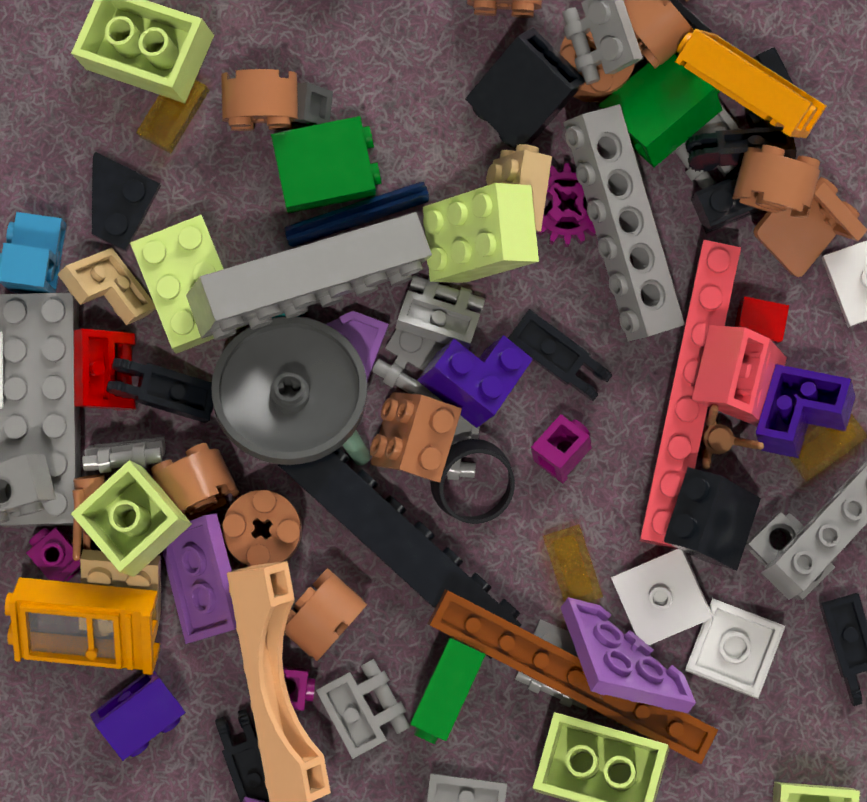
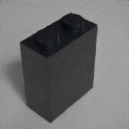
[465,28,586,150]
[664,467,761,571]

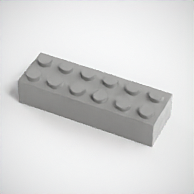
[186,212,432,341]
[0,293,81,528]

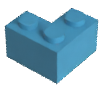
[0,212,67,294]

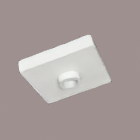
[821,240,867,328]
[611,549,714,645]
[685,598,785,699]

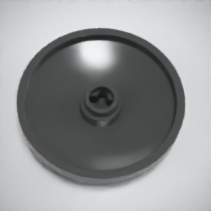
[211,317,367,465]

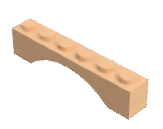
[227,561,331,802]

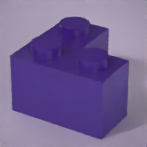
[417,335,533,428]
[755,364,855,459]

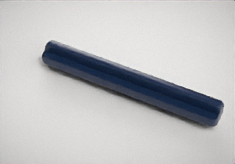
[284,182,429,247]

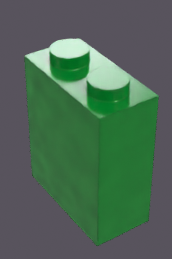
[599,54,722,168]
[271,116,382,214]
[410,638,486,744]

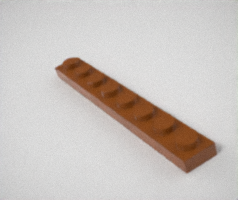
[427,589,718,764]

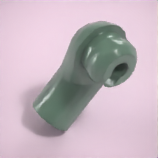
[343,430,371,466]

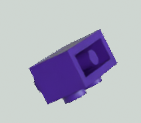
[90,670,186,761]

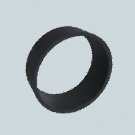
[430,439,515,524]

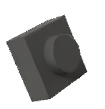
[293,82,333,126]

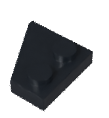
[92,152,161,252]

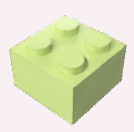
[71,460,192,577]

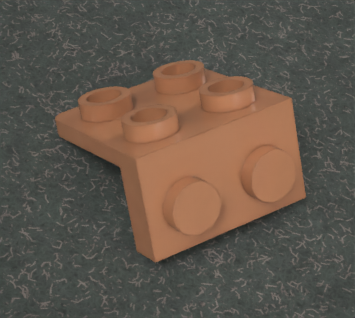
[754,177,867,277]
[370,392,462,483]

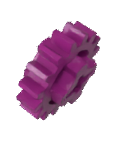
[536,163,596,247]

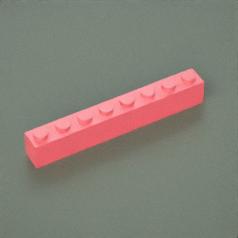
[639,240,741,549]

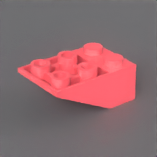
[692,325,787,426]

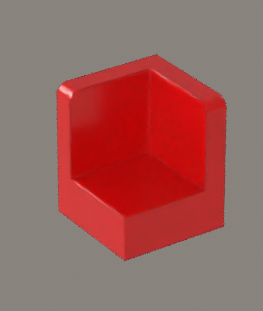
[735,296,789,343]

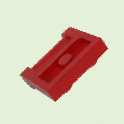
[74,328,136,410]

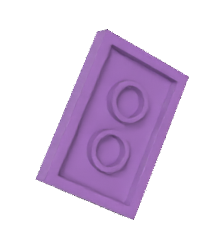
[162,513,236,644]

